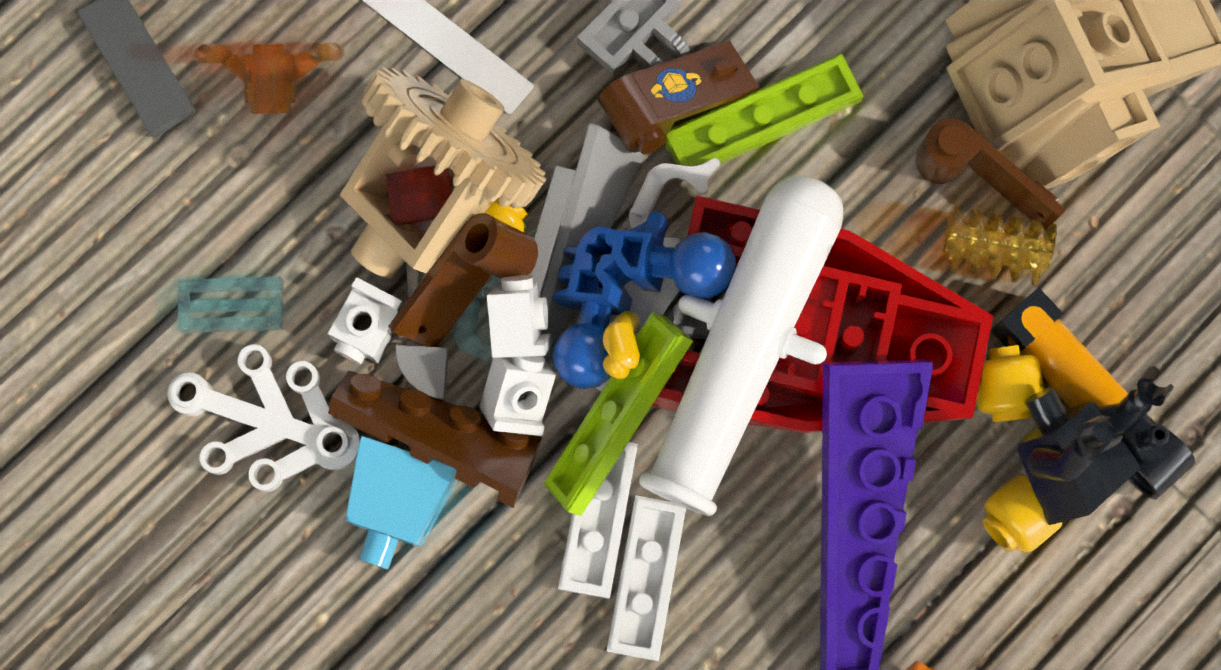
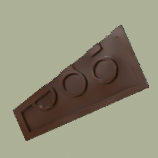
[328,370,543,508]

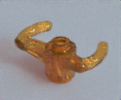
[191,42,345,114]

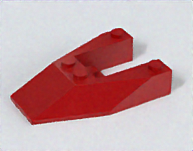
[652,195,993,433]

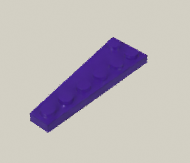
[820,359,932,670]

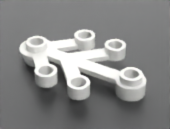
[168,344,360,492]

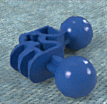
[552,211,736,389]

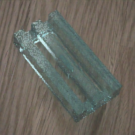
[178,277,284,333]

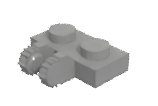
[577,0,690,76]

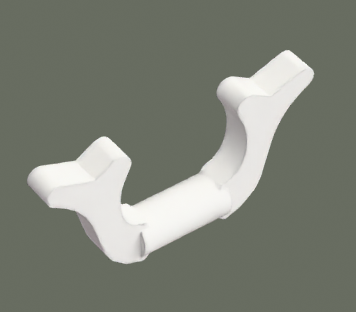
[629,158,720,248]

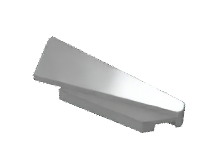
[528,123,643,363]

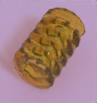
[942,206,1057,286]

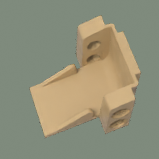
[945,0,1221,189]

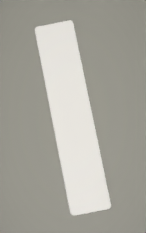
[362,0,534,114]

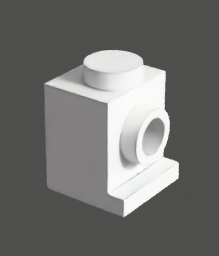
[487,275,552,358]
[328,277,404,365]
[479,356,556,436]

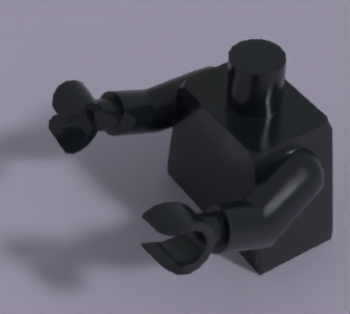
[1017,366,1174,525]

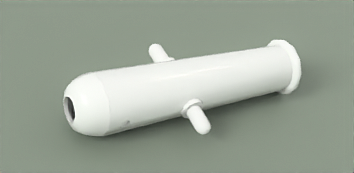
[639,175,843,516]

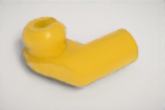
[602,311,641,379]

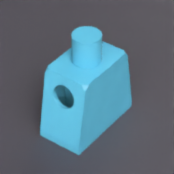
[346,436,458,569]

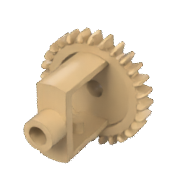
[340,67,547,279]

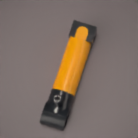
[990,287,1196,500]

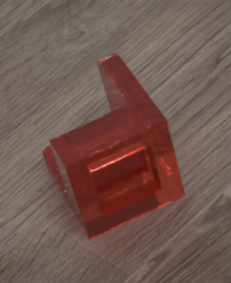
[386,166,453,225]

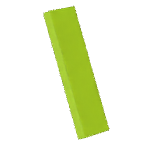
[665,53,864,181]
[544,311,693,516]

